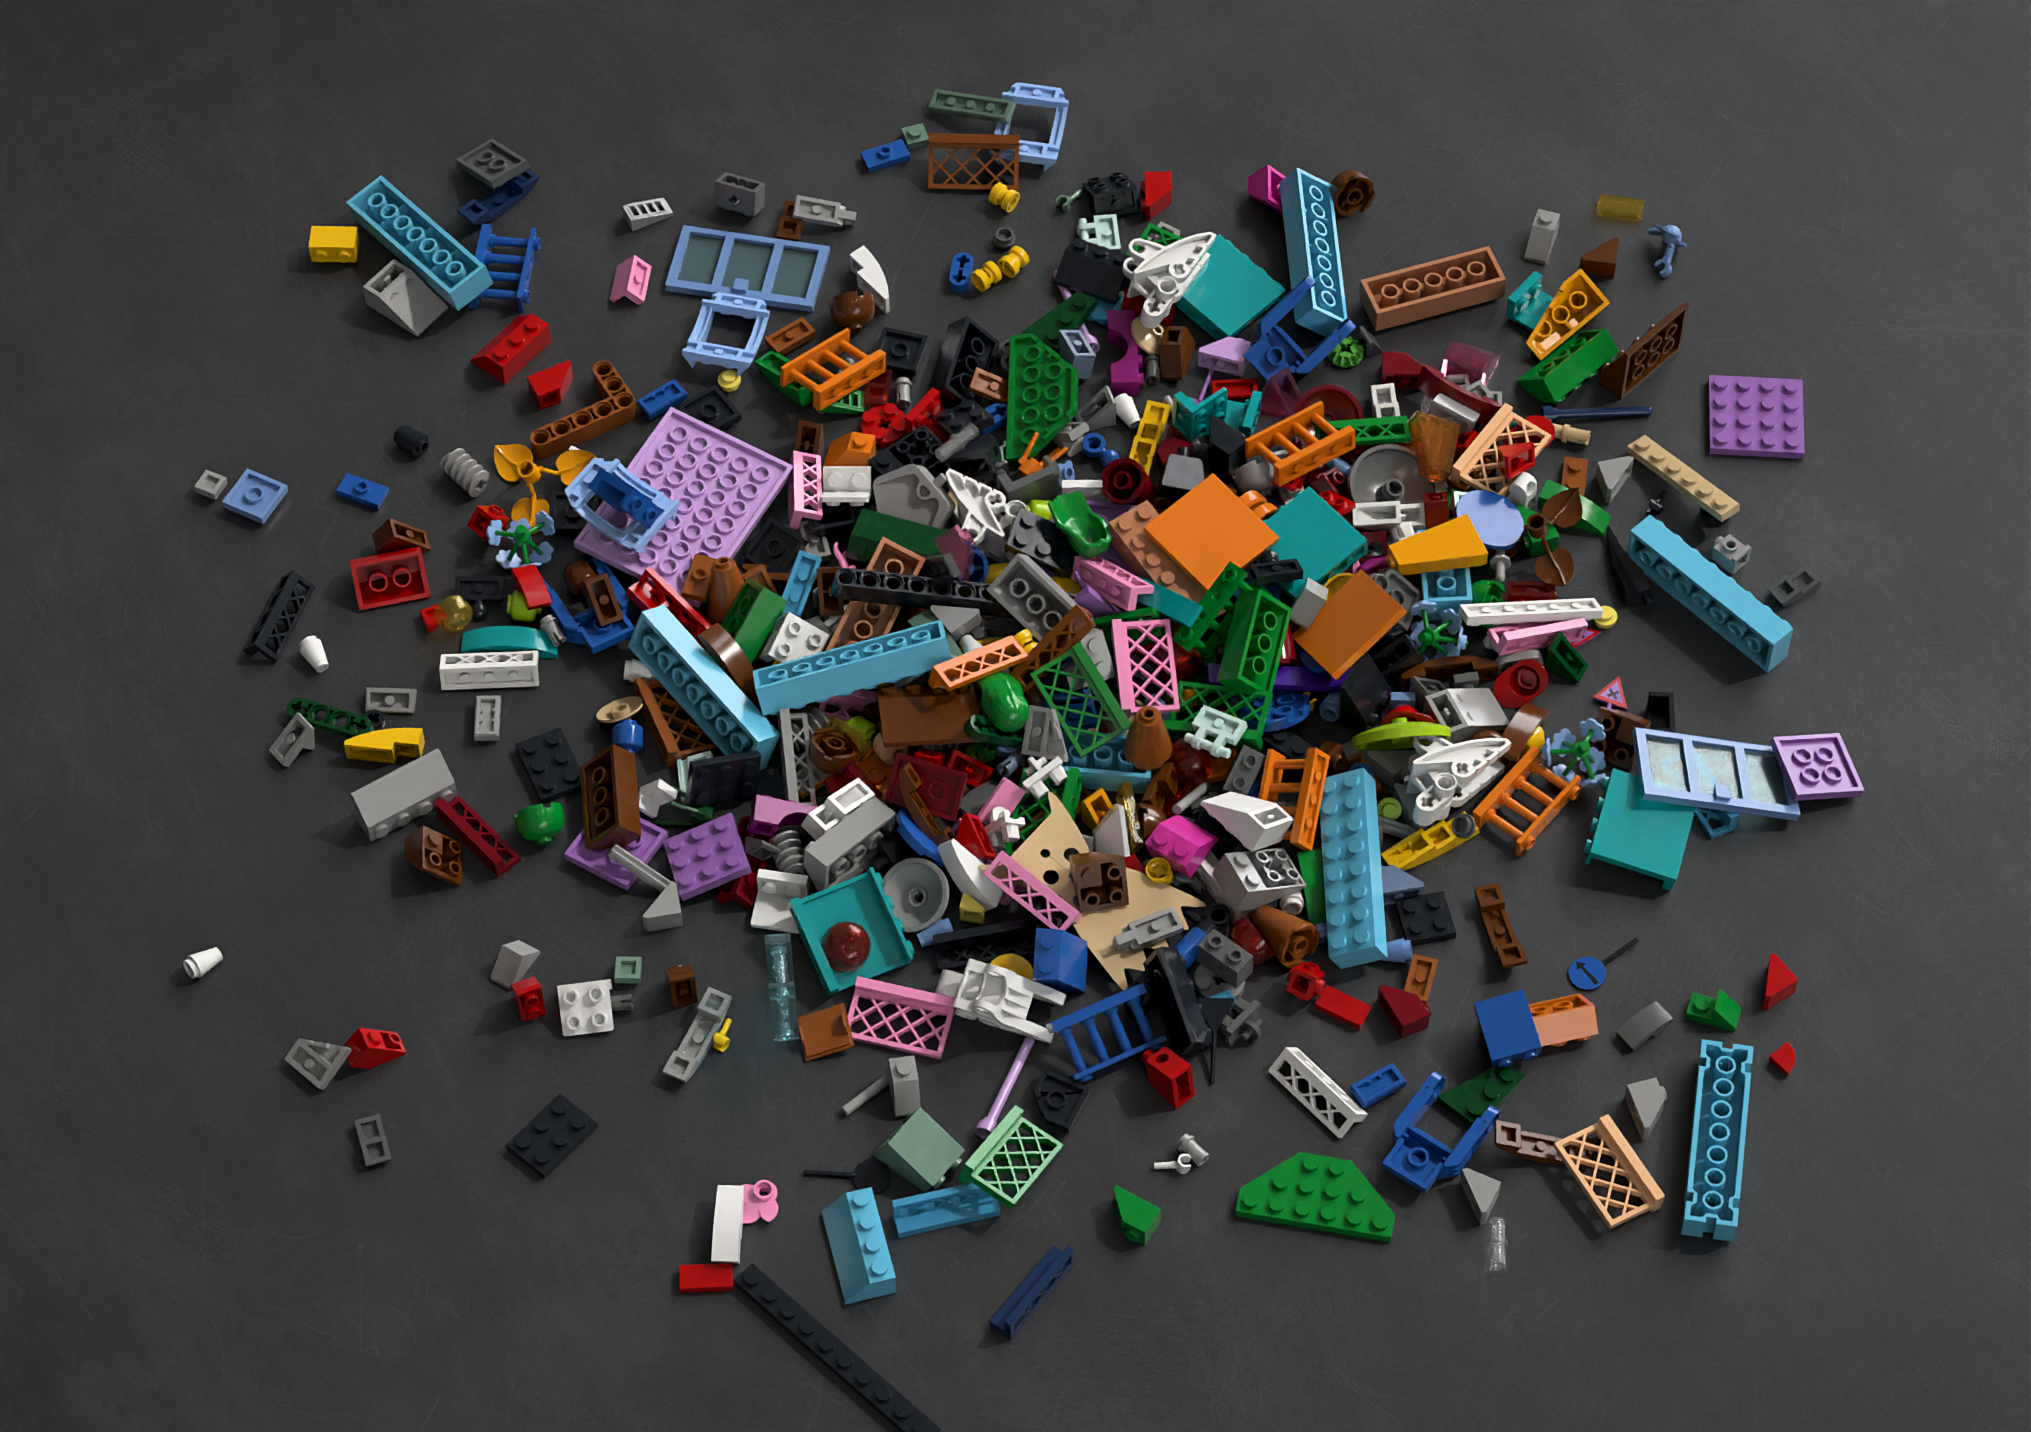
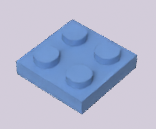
[222,468,288,524]

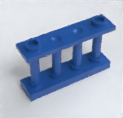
[468,224,541,312]
[1045,983,1167,1083]

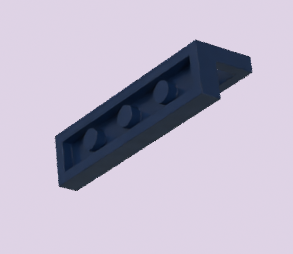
[990,1245,1075,1340]

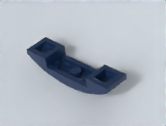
[457,169,539,225]

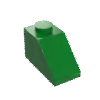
[1113,1185,1161,1245]

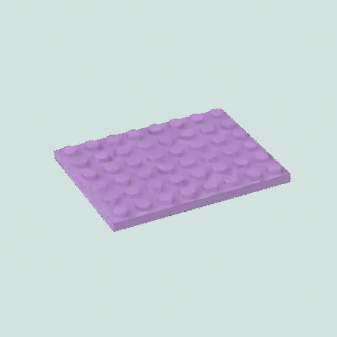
[574,407,794,608]

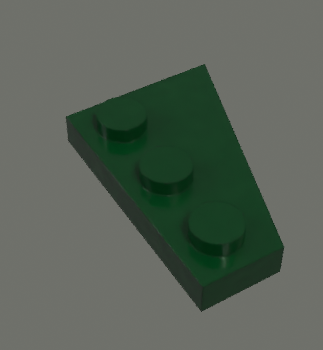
[1021,291,1098,354]
[1436,1065,1525,1127]

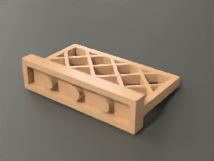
[1451,403,1552,497]
[1553,1114,1665,1229]

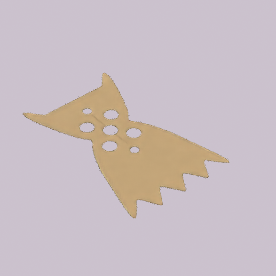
[978,791,1206,990]

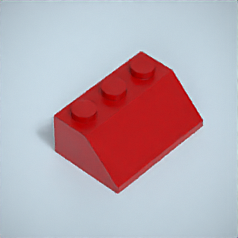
[470,314,551,384]
[349,546,430,611]

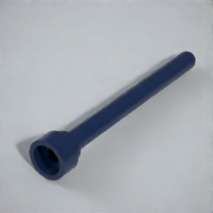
[1540,405,1653,423]

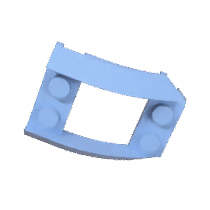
[989,82,1069,172]
[682,292,770,377]
[565,458,679,553]

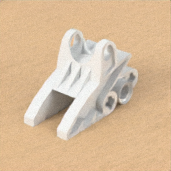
[1122,232,1217,328]
[946,468,1026,563]
[1406,736,1511,826]
[935,958,1066,1044]

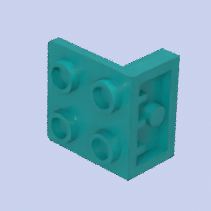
[1506,271,1553,332]
[1172,387,1228,442]
[1205,391,1262,438]

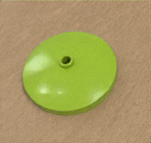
[1352,718,1451,751]

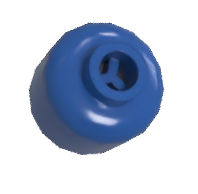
[611,719,643,754]

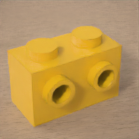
[309,226,360,263]

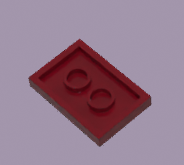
[884,753,969,821]

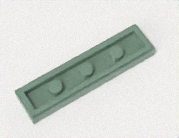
[928,89,1016,124]

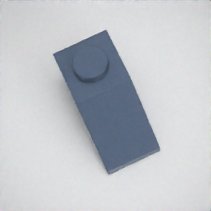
[1058,330,1096,380]
[1381,865,1424,906]

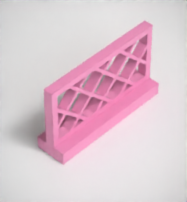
[1111,619,1180,719]
[848,976,956,1060]

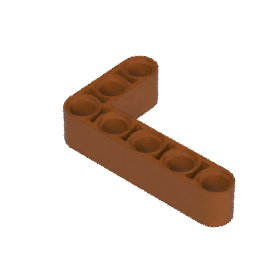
[530,360,636,459]

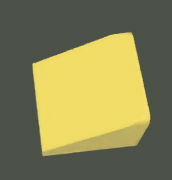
[959,892,985,925]

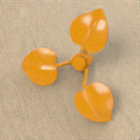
[494,444,596,535]

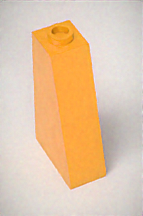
[1386,514,1488,575]

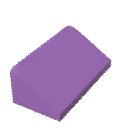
[1073,585,1122,626]

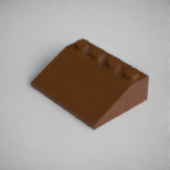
[1600,302,1689,400]
[876,683,980,747]

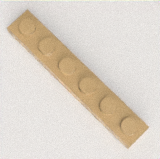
[1627,435,1740,522]

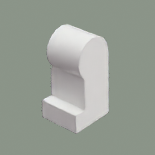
[1506,472,1537,509]

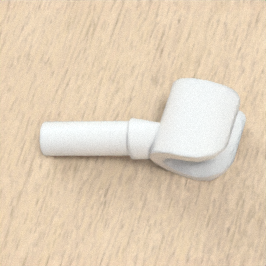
[1154,1154,1191,1174]

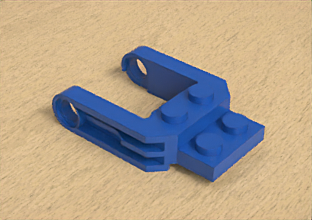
[1242,275,1356,389]
[543,557,635,654]
[1382,1071,1501,1194]

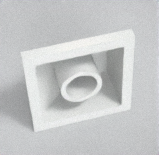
[1092,804,1130,857]

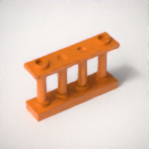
[780,328,886,411]
[1245,401,1355,487]
[1472,745,1581,856]
[1258,748,1330,851]

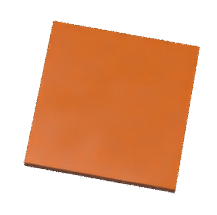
[1143,473,1279,593]
[1292,569,1407,680]

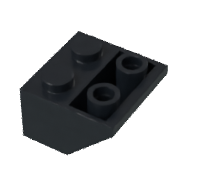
[1208,415,1247,485]

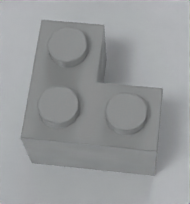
[1059,628,1116,691]

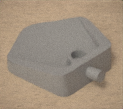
[873,464,955,529]

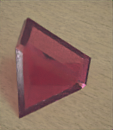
[1260,368,1302,419]

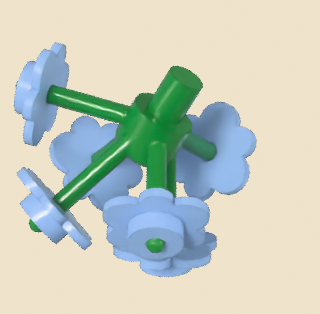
[486,510,555,569]
[1410,600,1468,663]
[1540,718,1606,789]

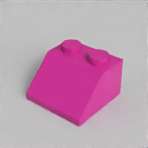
[1145,814,1219,879]

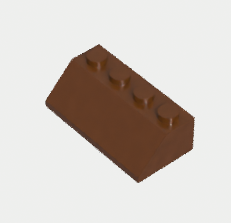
[580,744,641,850]

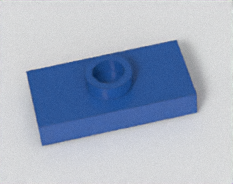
[860,139,910,173]
[636,379,688,420]
[336,473,390,510]
[1349,1063,1407,1110]

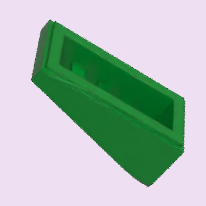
[818,384,864,414]

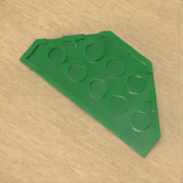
[1006,333,1078,463]
[1235,1152,1395,1242]

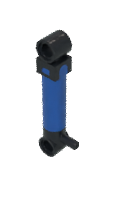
[1124,903,1231,1019]

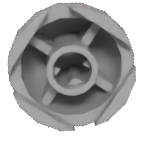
[1232,458,1278,498]

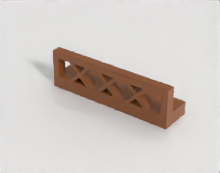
[1009,604,1096,694]

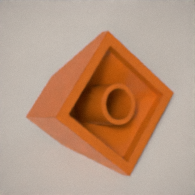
[821,431,876,482]

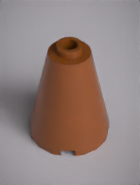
[707,557,744,623]
[1123,706,1172,770]
[1252,905,1320,968]

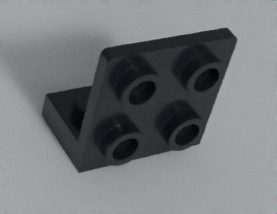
[1082,172,1140,216]

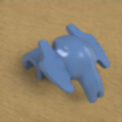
[1648,224,1686,278]

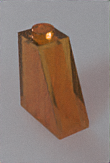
[1408,410,1460,483]

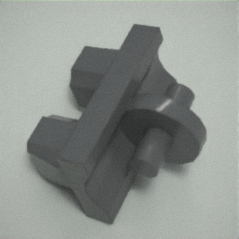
[1219,998,1262,1047]

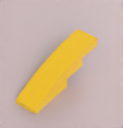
[1129,400,1171,477]
[1380,811,1479,871]

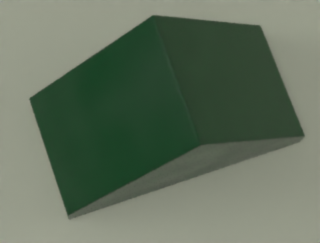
[1544,632,1589,683]

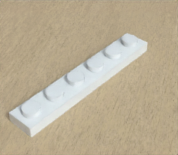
[1458,598,1603,626]

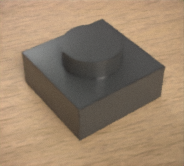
[1452,671,1479,689]

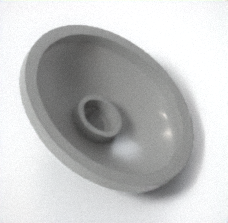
[882,858,949,933]

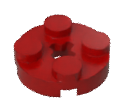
[861,403,906,448]

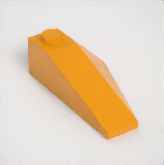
[1525,268,1610,361]

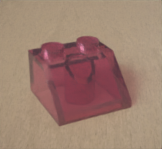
[1441,340,1501,386]
[934,524,976,582]

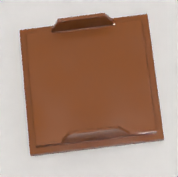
[796,1003,855,1062]

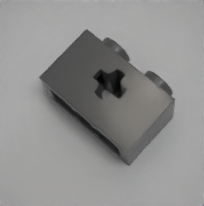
[714,172,765,216]
[1218,745,1266,796]
[1197,929,1253,989]

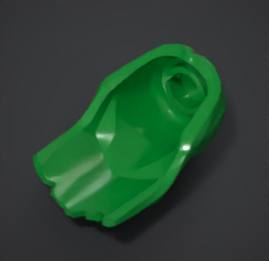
[1047,491,1112,558]
[976,671,1029,733]

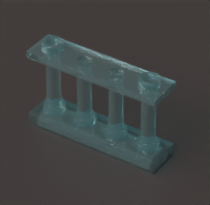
[764,933,799,1042]

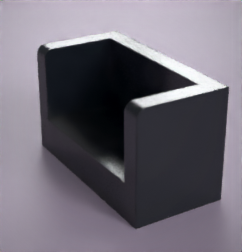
[1646,692,1675,749]

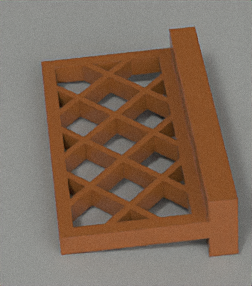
[928,133,1020,190]
[633,677,720,768]

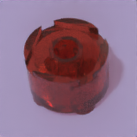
[1149,633,1205,690]

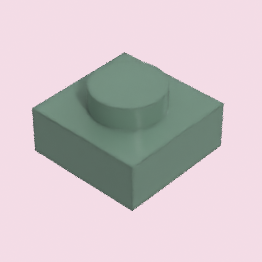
[901,123,929,150]
[614,956,642,984]

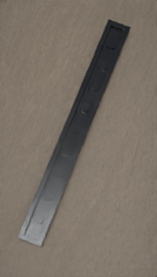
[734,1263,941,1432]

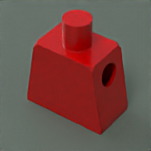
[1141,1047,1195,1109]

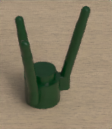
[652,785,714,827]

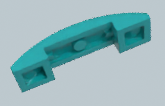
[461,626,559,658]

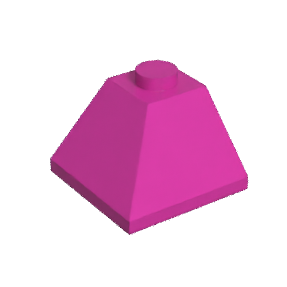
[1248,164,1285,215]

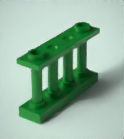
[1172,561,1272,667]

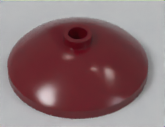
[1293,385,1363,436]

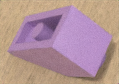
[1198,336,1251,377]

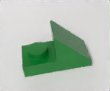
[1685,989,1741,1031]

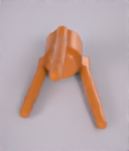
[1017,432,1068,478]

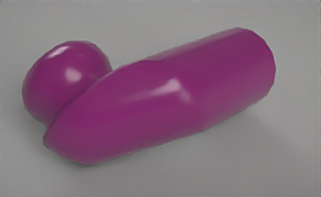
[1356,556,1389,576]

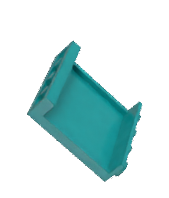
[1173,234,1286,341]
[1253,486,1368,605]
[1583,768,1696,891]
[787,867,915,997]

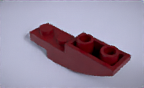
[1290,436,1353,514]

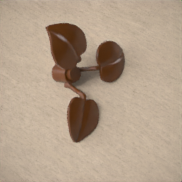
[1487,488,1583,587]

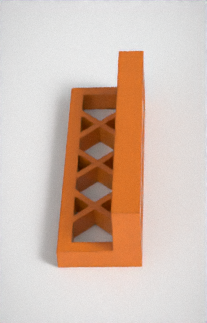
[928,635,1028,692]

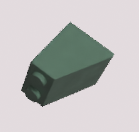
[872,1107,965,1192]

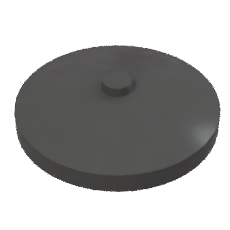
[1347,444,1440,534]

